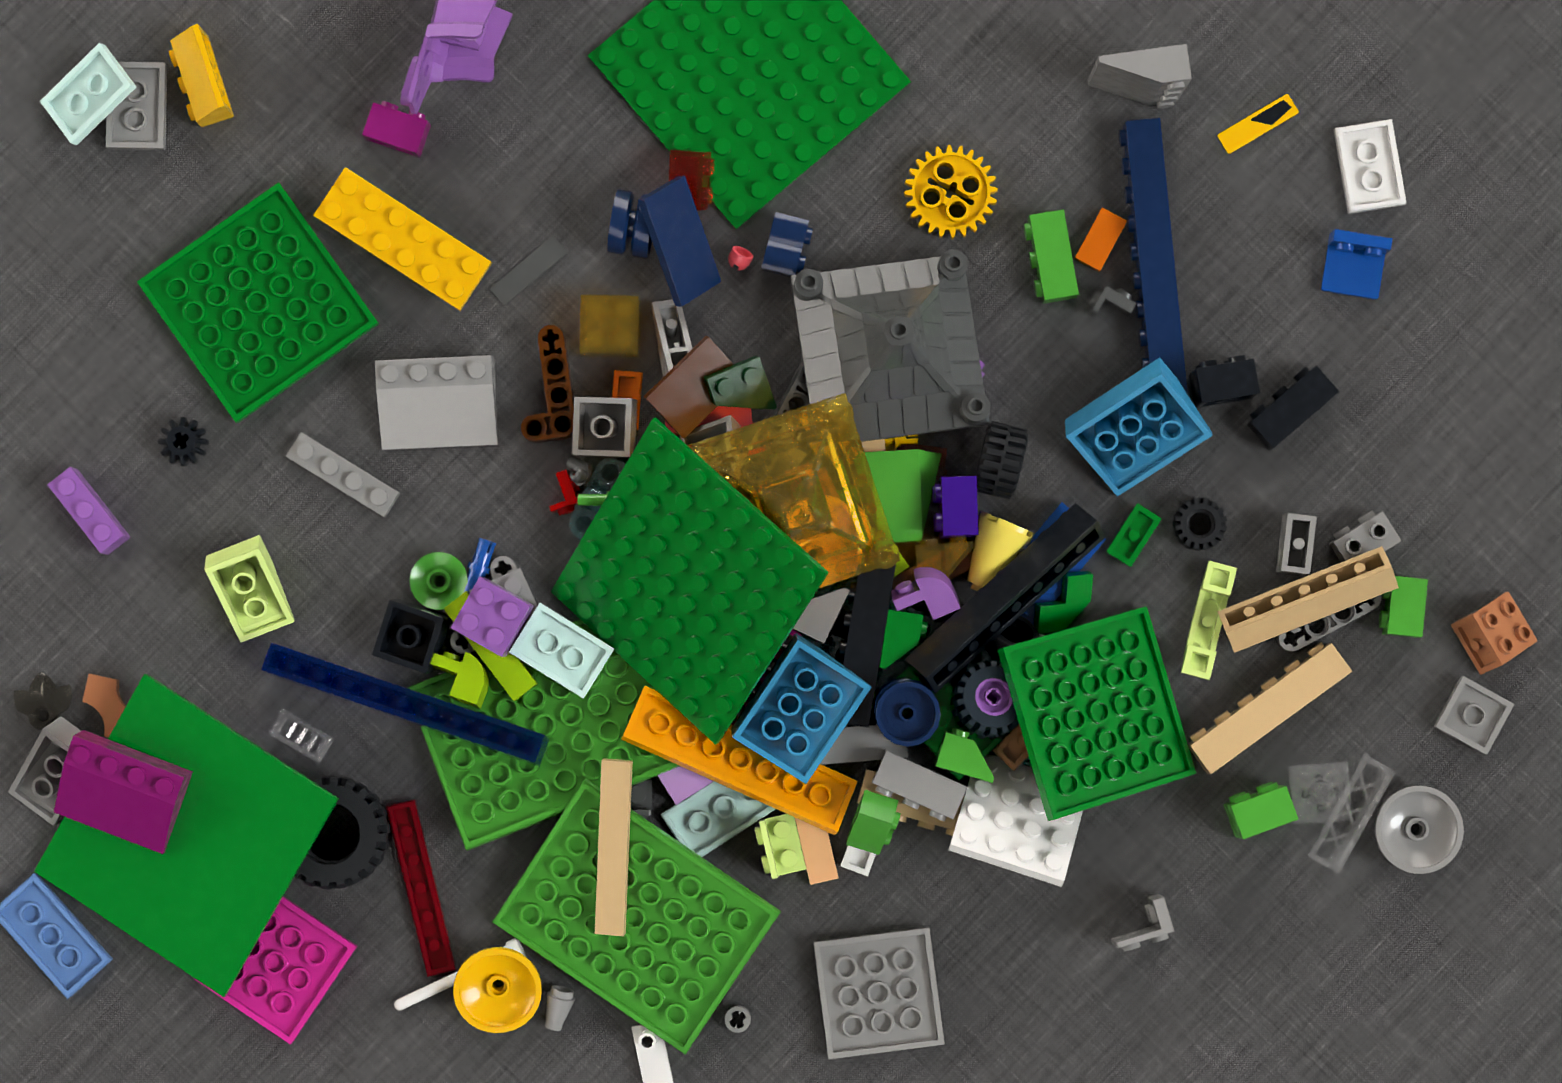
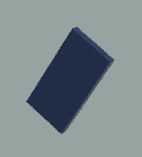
[638,176,722,307]

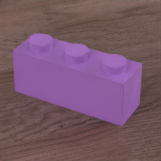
[47,467,130,555]

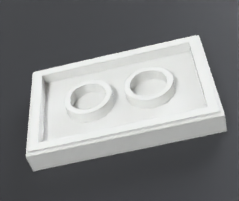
[1334,119,1407,214]

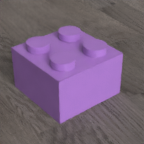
[451,577,535,657]

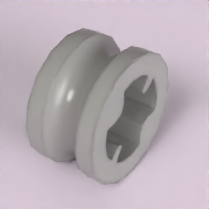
[725,1005,751,1033]

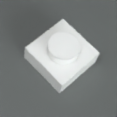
[840,845,876,876]

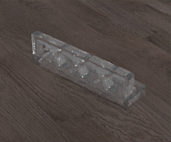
[1307,754,1396,874]

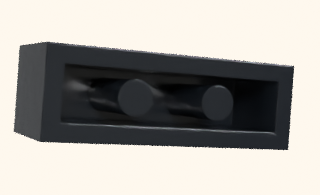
[1247,365,1340,451]

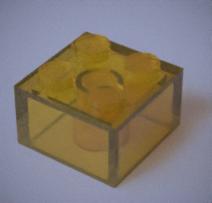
[580,295,640,358]

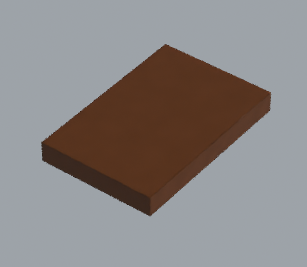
[643,336,734,439]

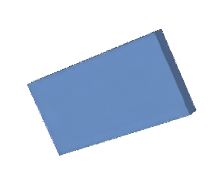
[0,873,113,999]

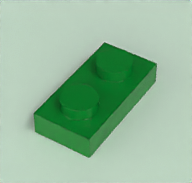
[1106,503,1162,568]

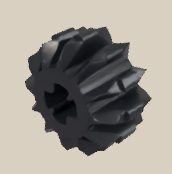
[158,417,209,467]

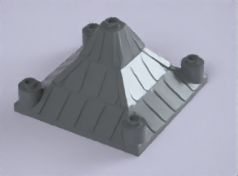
[790,249,991,449]

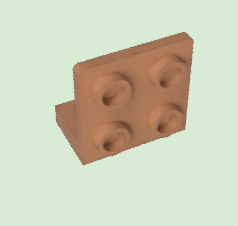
[1451,592,1537,675]

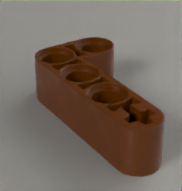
[521,325,574,443]

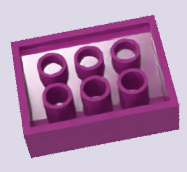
[54,730,193,854]

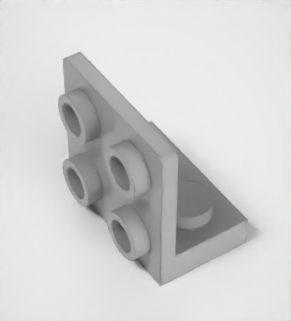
[1111,894,1174,951]

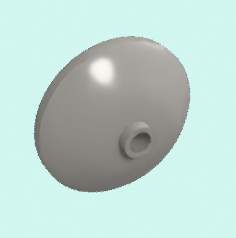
[1375,786,1464,874]

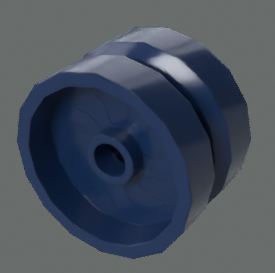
[607,189,652,259]
[873,677,941,747]

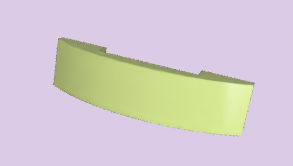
[1181,561,1237,680]

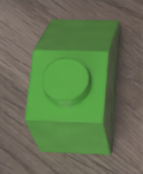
[935,728,994,783]

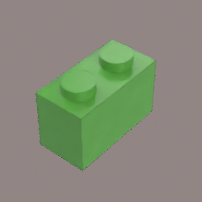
[1379,576,1428,638]
[846,790,901,855]

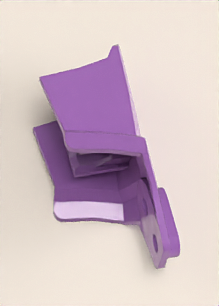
[400,0,513,114]

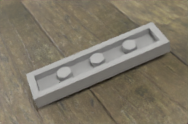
[286,432,400,517]

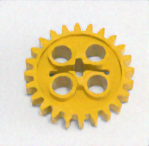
[904,145,998,239]

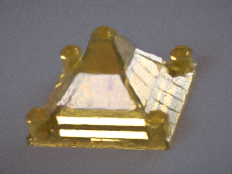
[687,393,900,588]

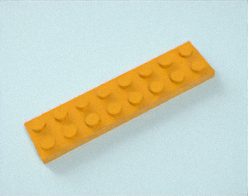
[621,686,858,835]

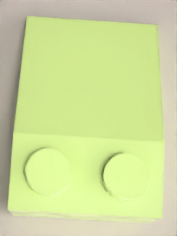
[204,535,294,643]

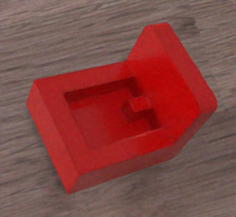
[549,469,581,516]

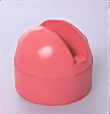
[728,246,753,271]

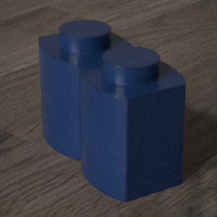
[761,212,813,277]

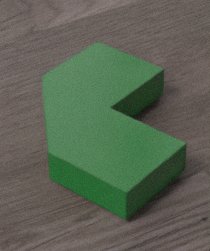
[1034,571,1093,634]

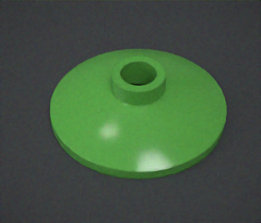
[410,552,468,610]

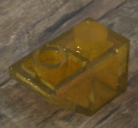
[914,537,974,577]

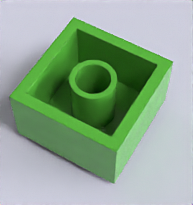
[1223,782,1298,839]

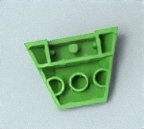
[827,449,941,545]

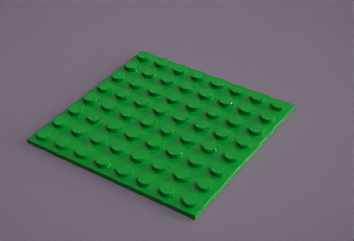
[588,0,911,230]
[551,417,829,745]
[34,674,339,997]

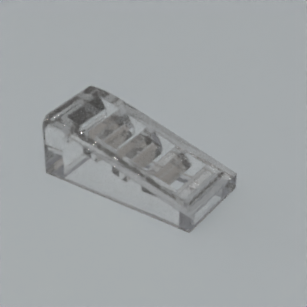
[268,708,334,764]

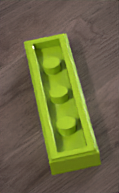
[443,591,538,701]

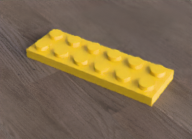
[313,167,492,311]

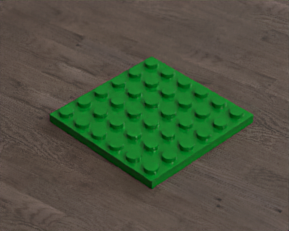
[137,182,379,424]
[997,606,1196,821]

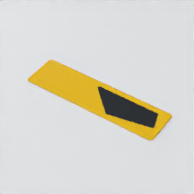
[1217,94,1299,154]

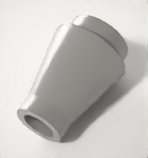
[544,985,575,1031]

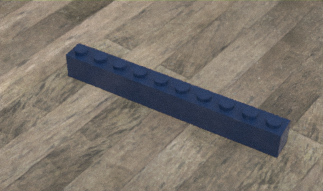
[1118,118,1188,394]

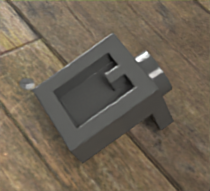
[631,780,652,819]

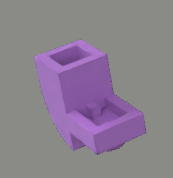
[891,567,961,620]

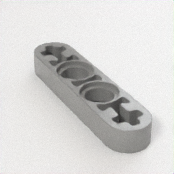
[1277,595,1382,652]

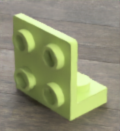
[755,814,806,879]

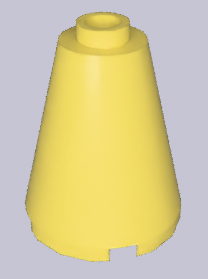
[967,511,1035,591]

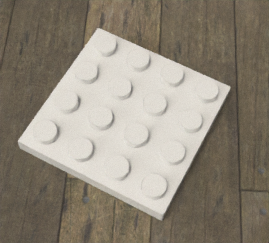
[948,753,1083,887]

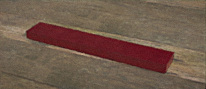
[386,799,457,977]

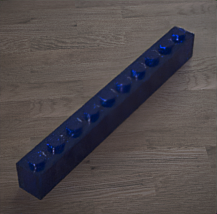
[261,643,550,767]

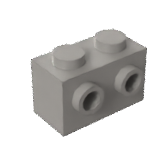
[1329,510,1401,562]

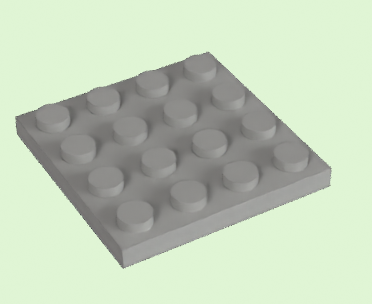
[813,927,945,1060]

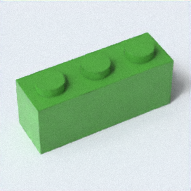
[1024,209,1079,304]

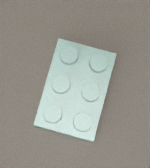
[40,43,136,145]
[508,603,614,699]

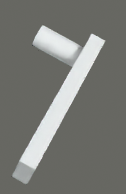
[631,1024,674,1083]

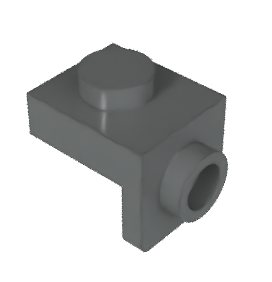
[1088,286,1137,317]

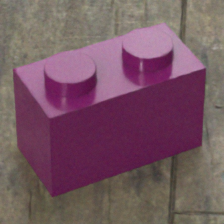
[362,101,431,158]

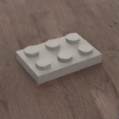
[106,62,167,150]

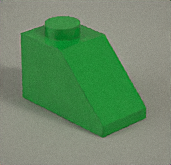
[879,610,928,669]

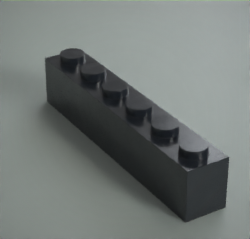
[838,547,898,727]

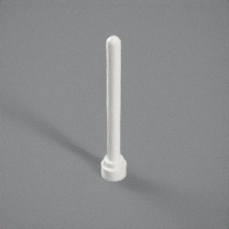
[394,938,526,1010]

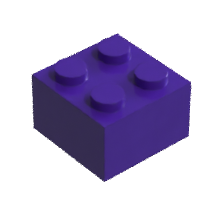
[932,476,979,539]

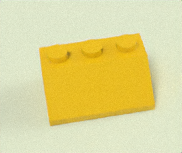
[169,24,234,127]

